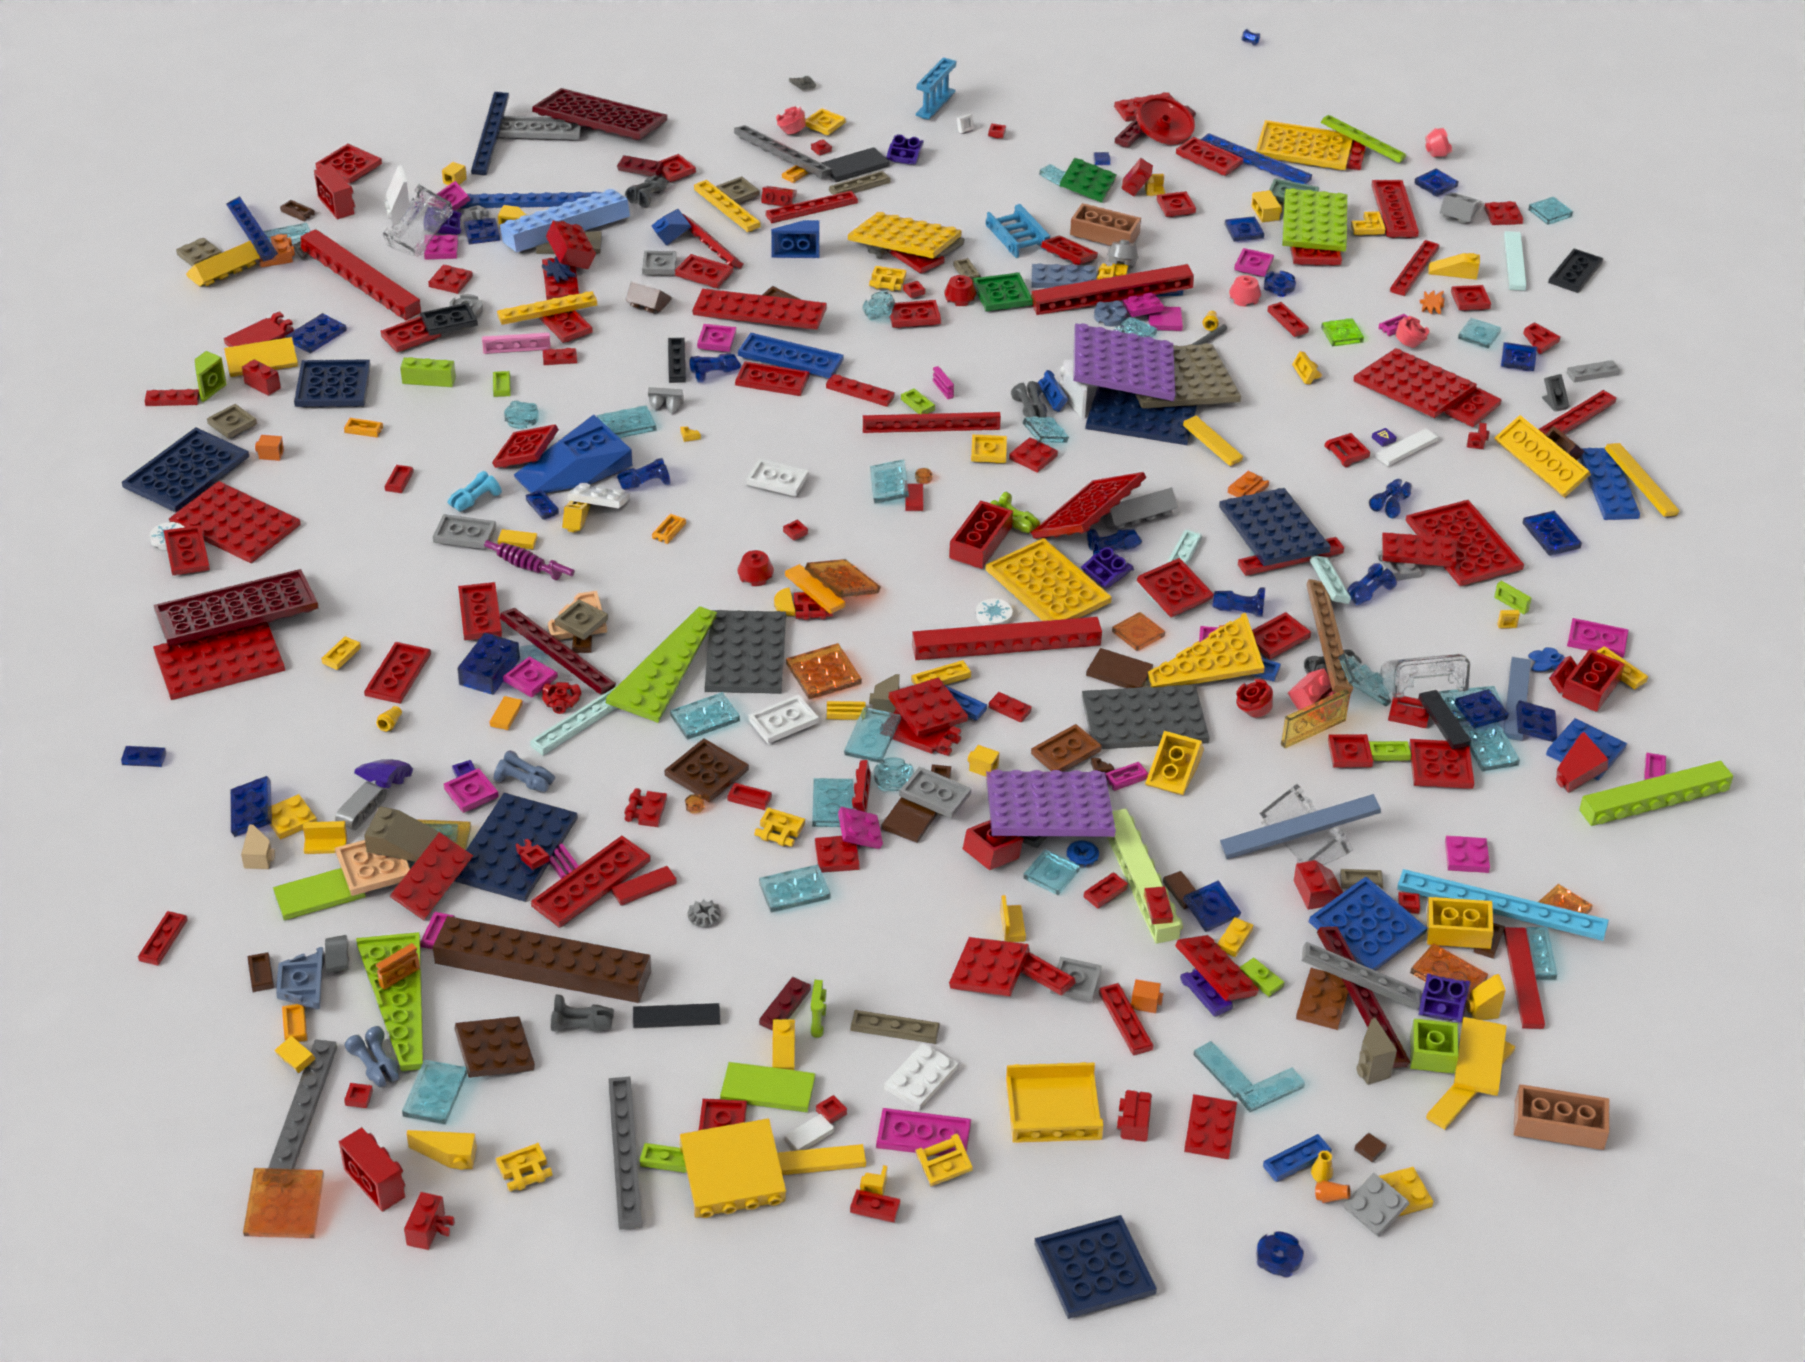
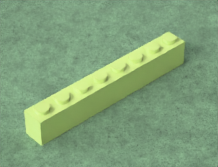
[1107,809,1183,944]

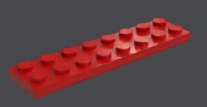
[692,288,827,330]

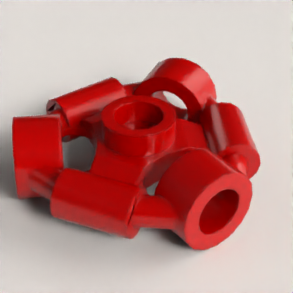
[542,682,582,714]

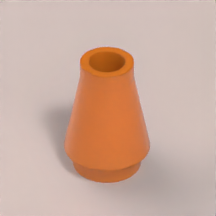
[1315,1180,1351,1203]

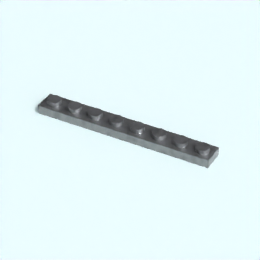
[734,125,832,178]
[263,1039,337,1189]
[608,1076,642,1229]

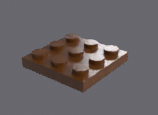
[664,738,749,803]
[454,1016,535,1078]

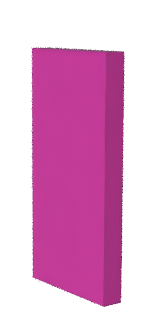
[876,1108,971,1156]

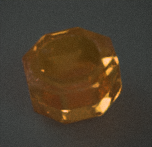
[915,468,932,484]
[685,794,705,813]

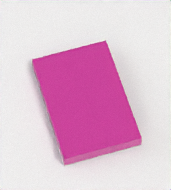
[1567,618,1629,658]

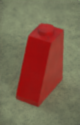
[1556,732,1608,793]

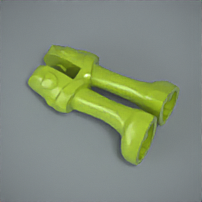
[990,492,1040,534]

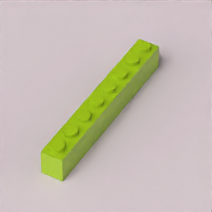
[1579,760,1734,826]

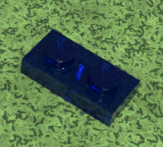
[525,489,559,520]
[121,746,166,767]

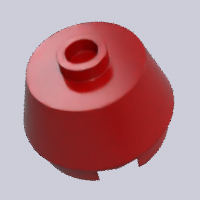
[944,275,976,306]
[737,550,774,586]
[1236,679,1273,718]

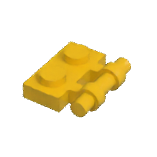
[1096,263,1128,280]
[869,266,907,291]
[754,808,805,847]
[495,1143,553,1192]

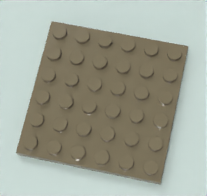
[1135,343,1241,408]

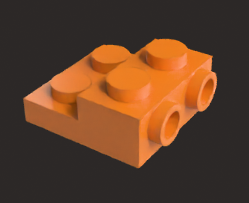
[255,234,295,267]

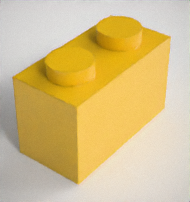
[1251,190,1282,223]

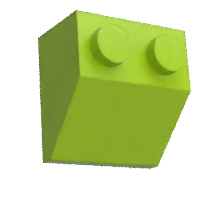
[194,351,227,402]

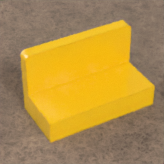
[303,821,347,854]
[1000,895,1026,942]

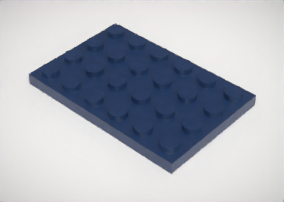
[1085,386,1198,445]
[121,427,249,513]
[1219,488,1331,566]
[454,793,578,902]

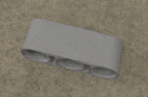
[335,781,387,830]

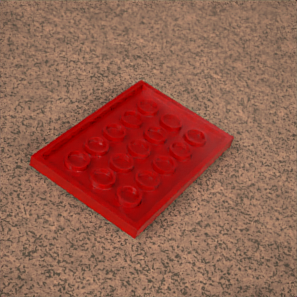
[1353,348,1477,418]
[1030,472,1146,539]
[169,481,301,563]
[1405,500,1524,586]
[153,622,285,700]

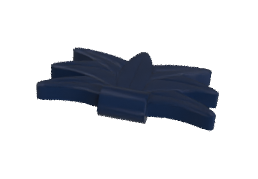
[542,256,576,283]

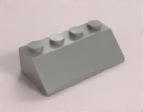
[1100,487,1178,530]

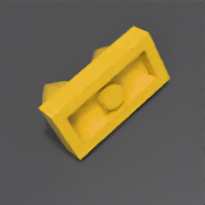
[1292,351,1322,385]

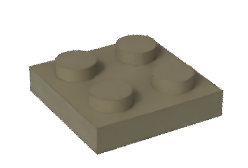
[716,176,760,204]
[176,237,221,267]
[207,404,257,439]
[554,599,608,640]

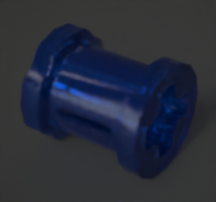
[1241,29,1260,46]

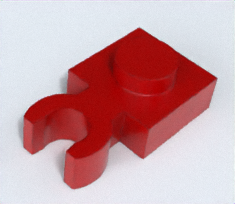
[516,839,550,870]

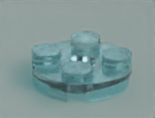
[863,291,895,321]
[504,400,539,429]
[874,757,914,791]

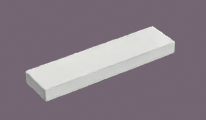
[1376,428,1438,466]

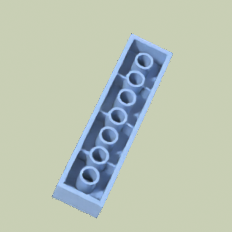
[500,189,630,252]

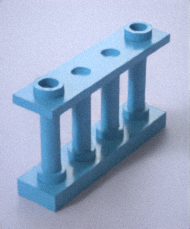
[916,57,957,119]
[985,204,1050,258]

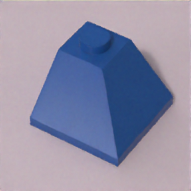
[651,209,691,246]

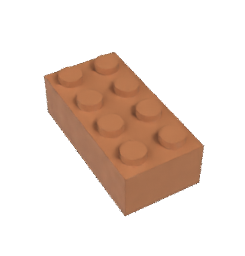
[1070,203,1141,246]
[1513,1084,1609,1150]

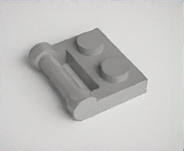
[1377,550,1421,581]

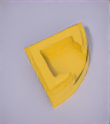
[680,426,701,442]

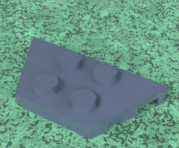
[276,947,324,1009]

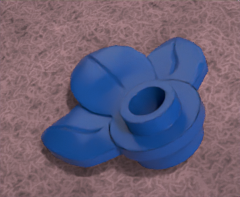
[1528,647,1565,671]

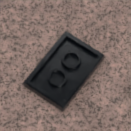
[420,303,478,336]

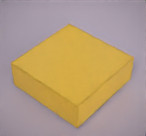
[1497,610,1520,628]

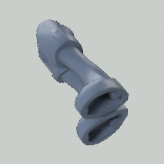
[494,750,555,792]
[345,1026,399,1088]

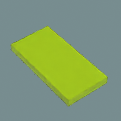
[273,868,366,921]
[720,1062,815,1113]

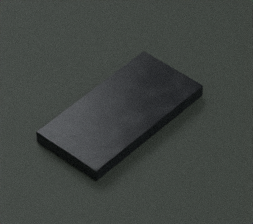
[821,147,889,182]
[1548,248,1603,293]

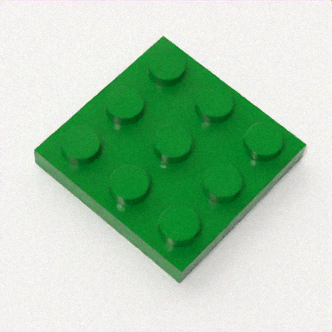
[1059,157,1117,203]
[973,272,1033,311]

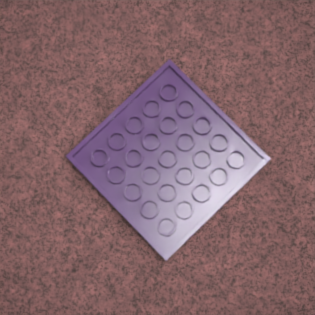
[1073,323,1175,401]
[986,770,1116,837]

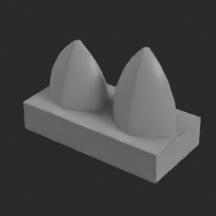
[648,387,684,414]

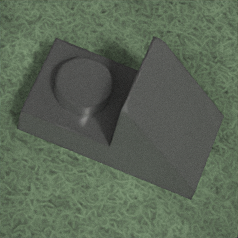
[1542,374,1570,411]

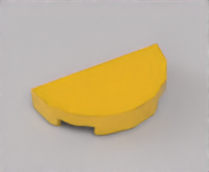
[774,587,795,616]

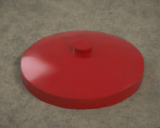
[1136,96,1195,145]

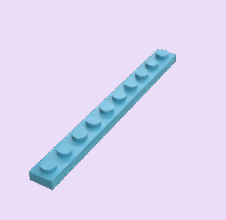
[1397,869,1609,941]

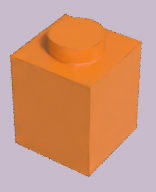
[255,435,284,461]
[1131,979,1164,1013]

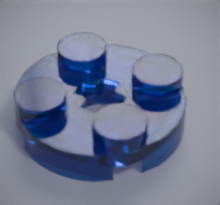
[1264,271,1296,297]
[1256,1231,1304,1278]

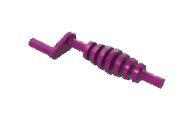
[484,540,575,581]

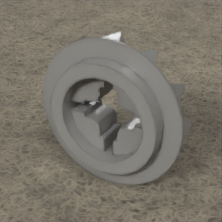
[687,899,721,927]

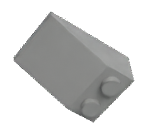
[1439,192,1481,224]

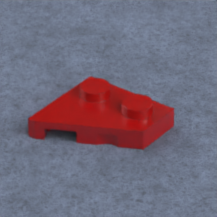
[1523,322,1561,354]

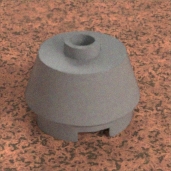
[1107,240,1139,265]

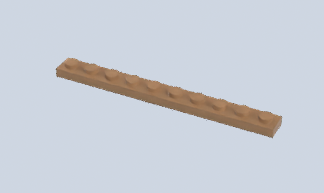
[1306,579,1353,695]

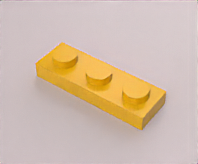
[1596,646,1648,690]
[911,660,971,685]

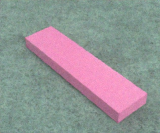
[482,333,551,354]

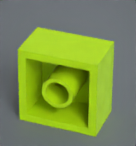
[1410,1018,1458,1074]

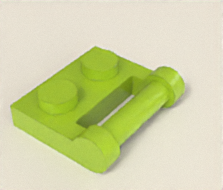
[811,979,827,1038]

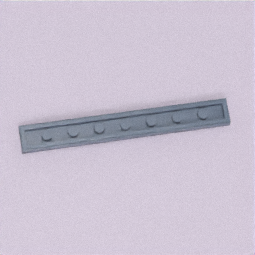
[1220,794,1381,859]

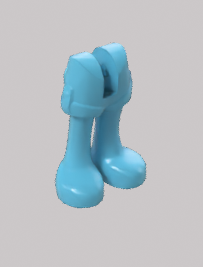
[447,471,502,512]

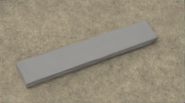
[1302,942,1421,1010]

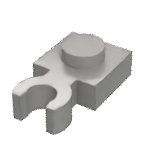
[464,206,489,219]

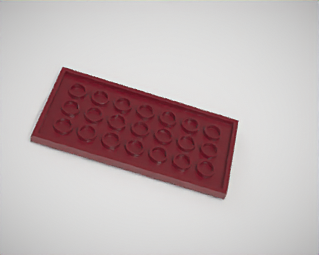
[532,88,668,140]
[153,569,319,646]

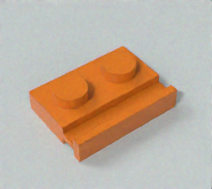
[1228,470,1269,497]
[376,943,420,990]

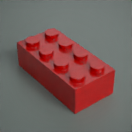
[949,500,1013,569]

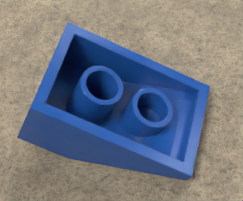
[771,220,820,258]

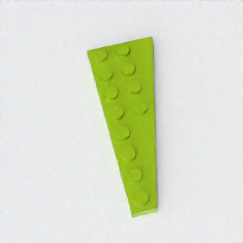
[605,606,717,723]
[356,932,424,1071]

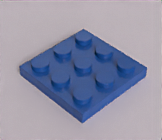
[1546,718,1627,781]

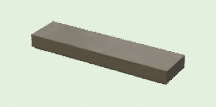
[829,171,891,195]
[850,1010,940,1044]

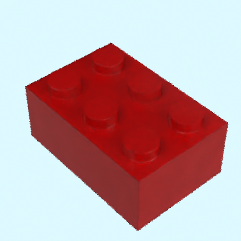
[314,165,355,220]
[546,220,596,270]
[1562,649,1625,712]
[338,1127,406,1212]

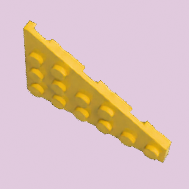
[1148,613,1264,688]

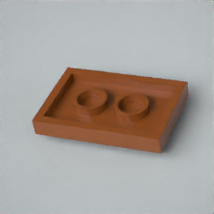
[1031,724,1102,772]
[1296,967,1349,1030]

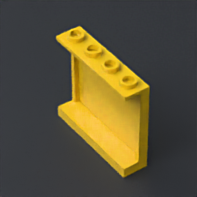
[1006,1062,1103,1143]
[679,1118,786,1218]

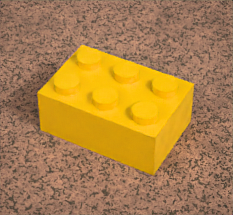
[1426,897,1493,949]

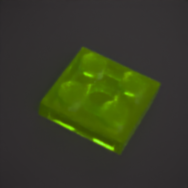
[1321,318,1364,347]

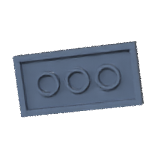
[1031,263,1096,288]

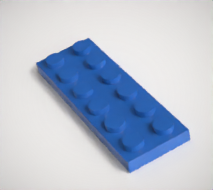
[738,333,844,378]
[1580,447,1640,520]

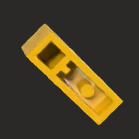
[1428,253,1480,280]
[562,501,591,532]
[406,1130,477,1170]

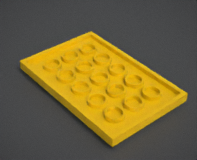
[1255,120,1353,170]
[848,212,962,258]
[986,538,1112,621]

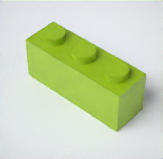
[400,357,456,387]

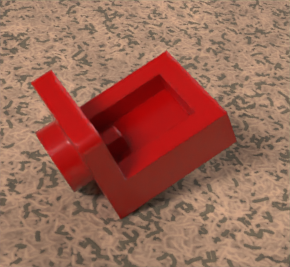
[1466,423,1489,449]

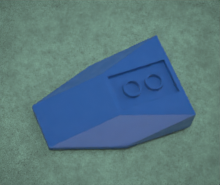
[514,414,633,495]

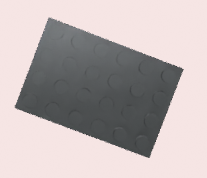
[705,610,786,694]
[1082,685,1209,749]

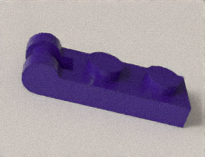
[1180,968,1233,1017]

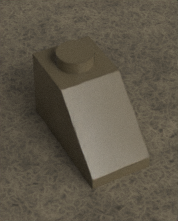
[869,674,900,714]

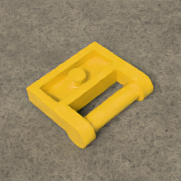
[915,1134,973,1187]

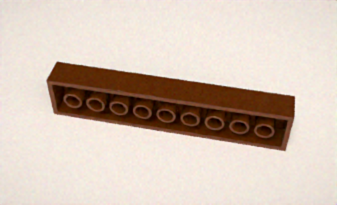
[433,916,651,1003]

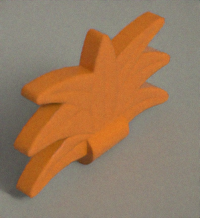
[1420,290,1445,314]

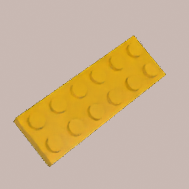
[1494,415,1591,498]

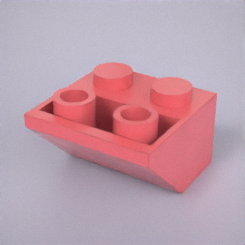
[1288,668,1343,721]

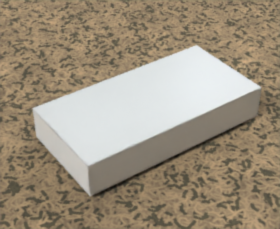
[784,1114,834,1151]

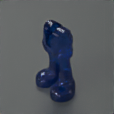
[689,353,741,383]
[617,458,671,490]
[1369,478,1412,518]
[1087,529,1142,555]
[1347,563,1397,605]
[1212,587,1265,617]

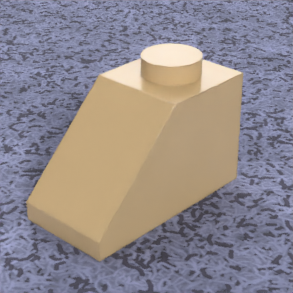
[241,825,275,869]

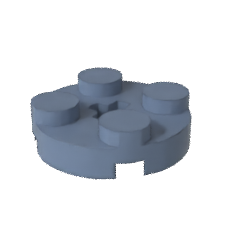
[1094,301,1127,327]

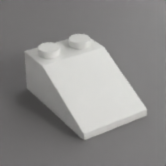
[384,165,412,225]
[1059,360,1087,418]

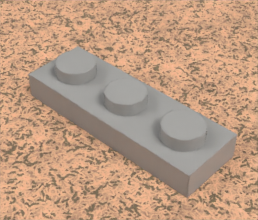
[1566,360,1620,382]

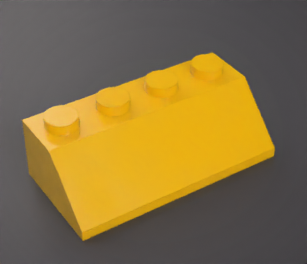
[186,240,260,287]

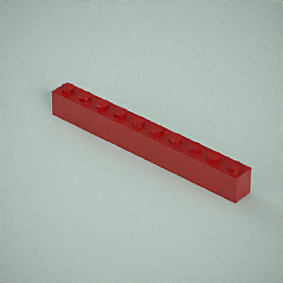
[300,229,421,321]
[1031,264,1194,315]
[912,617,1102,660]

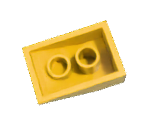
[1145,731,1204,795]

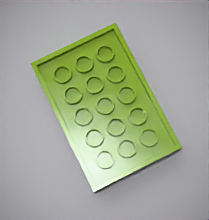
[1282,188,1348,252]

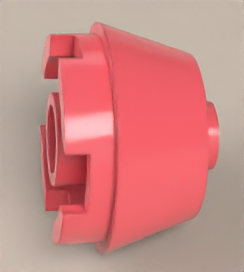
[776,106,806,134]
[1425,128,1452,157]
[1229,275,1261,307]
[1396,316,1430,348]

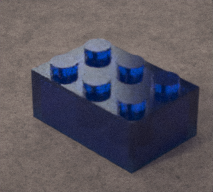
[457,632,520,695]

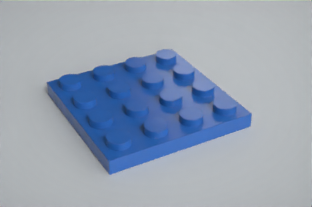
[1308,877,1427,971]

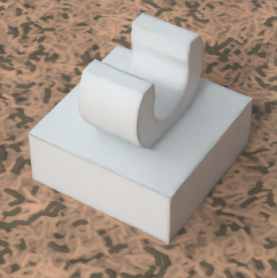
[956,113,974,133]

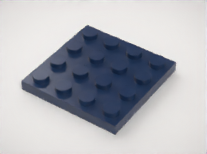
[294,359,371,407]
[1034,1215,1157,1319]

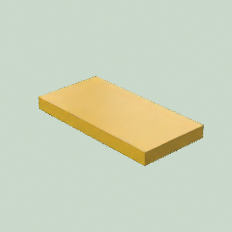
[224,337,298,377]
[1453,1017,1507,1096]

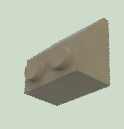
[1356,1018,1397,1085]

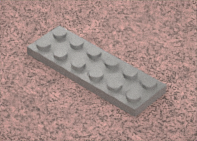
[498,116,582,140]

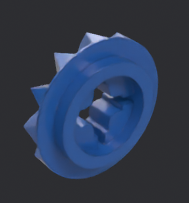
[1066,840,1099,867]

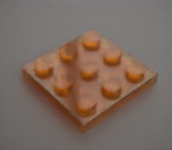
[805,559,881,598]
[786,643,862,700]
[243,1168,324,1238]

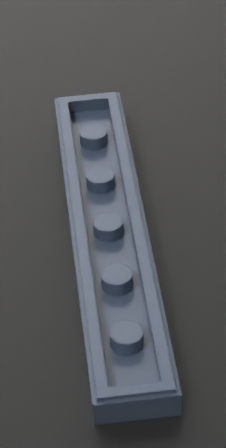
[1503,657,1531,741]

